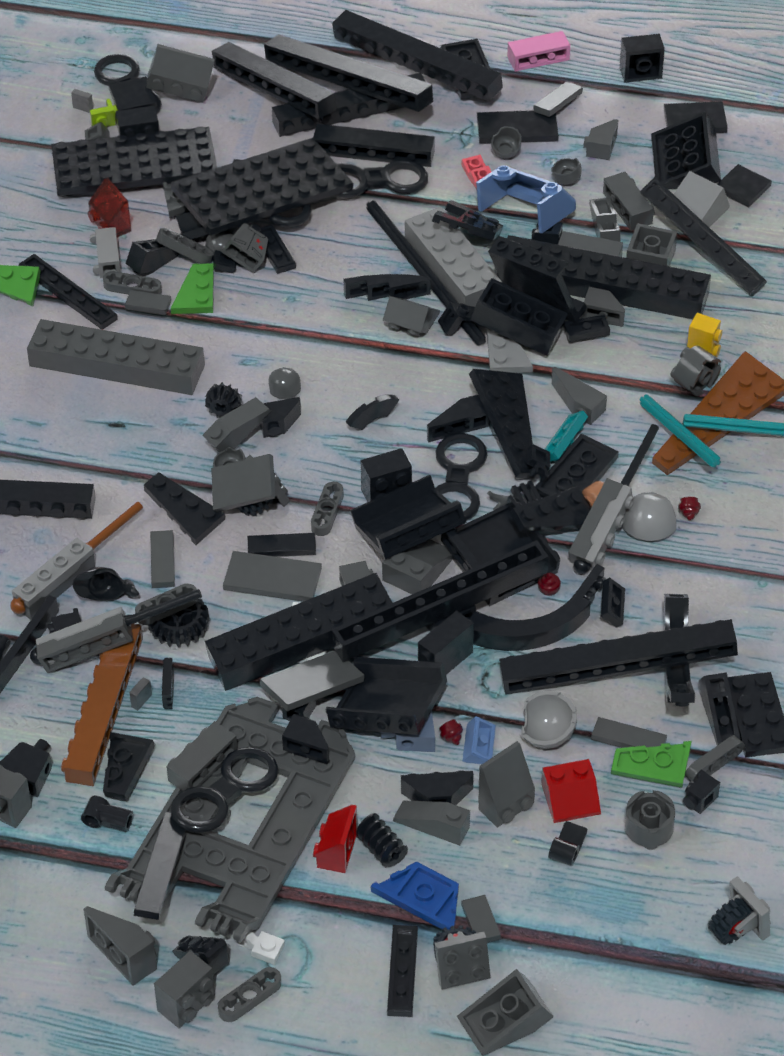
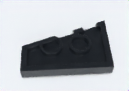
[103,732,155,801]

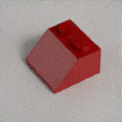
[541,759,601,823]
[313,805,357,873]

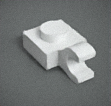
[238,931,285,965]

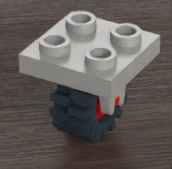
[708,876,771,945]

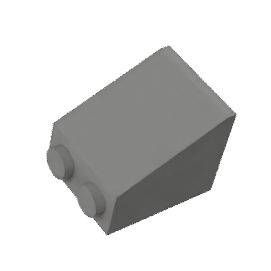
[665,171,730,227]

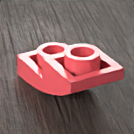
[461,155,491,188]

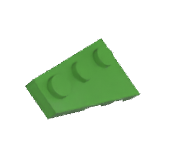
[171,263,214,314]
[0,265,41,306]
[611,741,692,788]

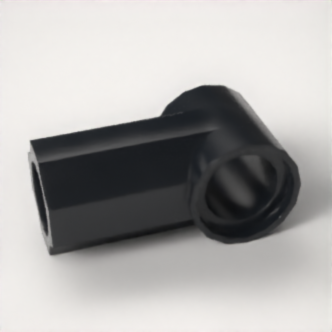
[80,795,133,832]

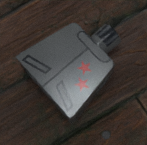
[221,223,268,273]

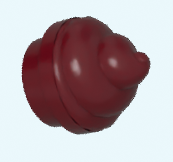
[678,497,701,521]
[538,573,561,596]
[439,719,463,745]

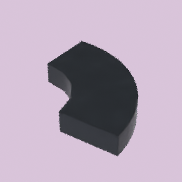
[346,394,400,430]

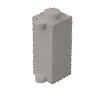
[90,227,120,278]

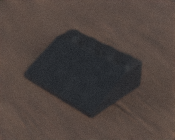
[651,112,721,189]

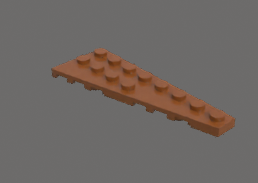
[652,351,784,475]

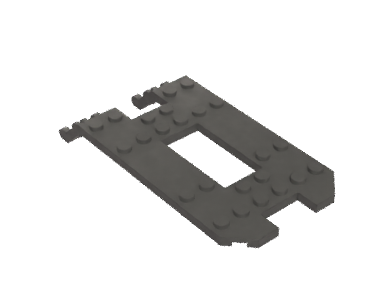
[105,697,355,942]

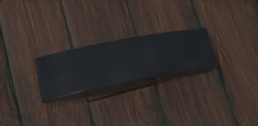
[343,274,431,301]

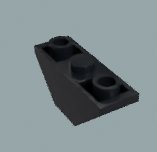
[401,770,474,805]
[172,935,228,974]

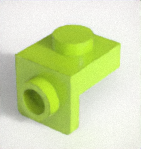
[89,99,117,127]

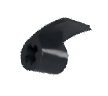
[548,821,588,866]

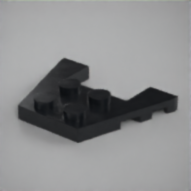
[432,200,503,241]

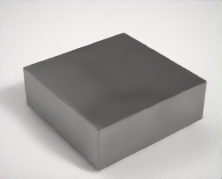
[71,89,93,113]
[129,677,152,711]

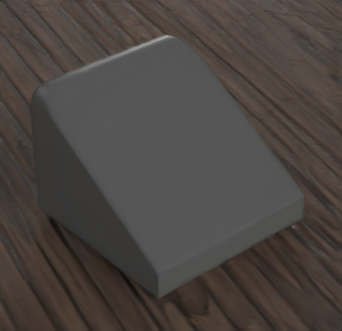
[85,122,110,140]

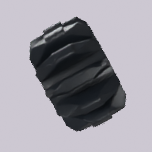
[205,382,242,418]

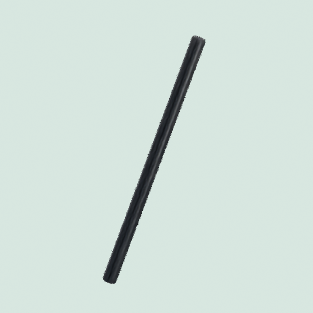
[366,200,486,346]

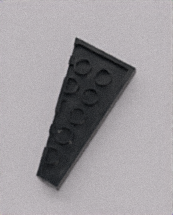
[469,369,537,479]

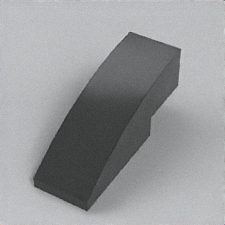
[589,198,621,242]

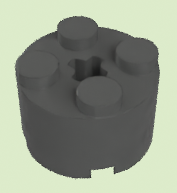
[670,346,721,396]
[625,790,675,850]

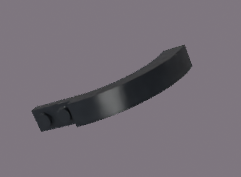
[469,564,606,651]
[664,594,695,706]

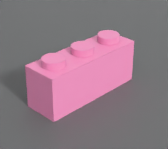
[507,31,570,71]

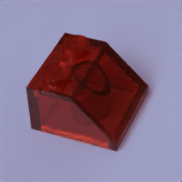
[88,178,131,237]

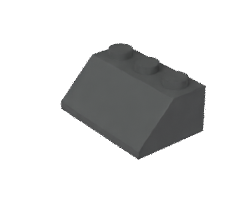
[146,44,215,103]

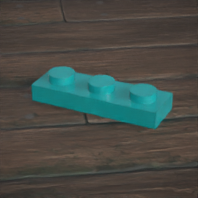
[545,410,588,462]

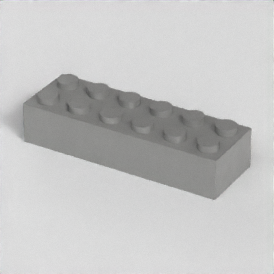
[405,207,502,307]

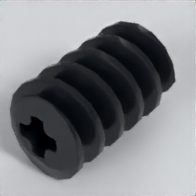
[356,813,408,867]

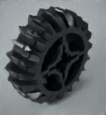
[148,599,210,648]

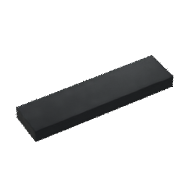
[387,925,418,1017]

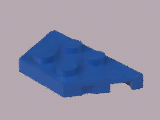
[371,861,459,930]

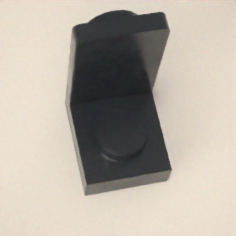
[438,302,475,336]

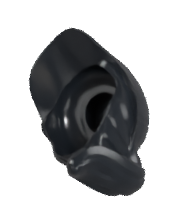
[72,567,139,601]

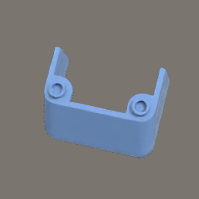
[476,165,576,233]

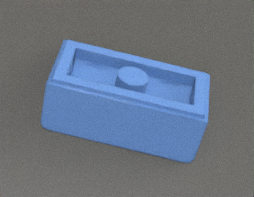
[462,716,496,764]

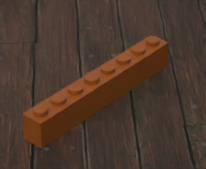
[61,624,143,787]

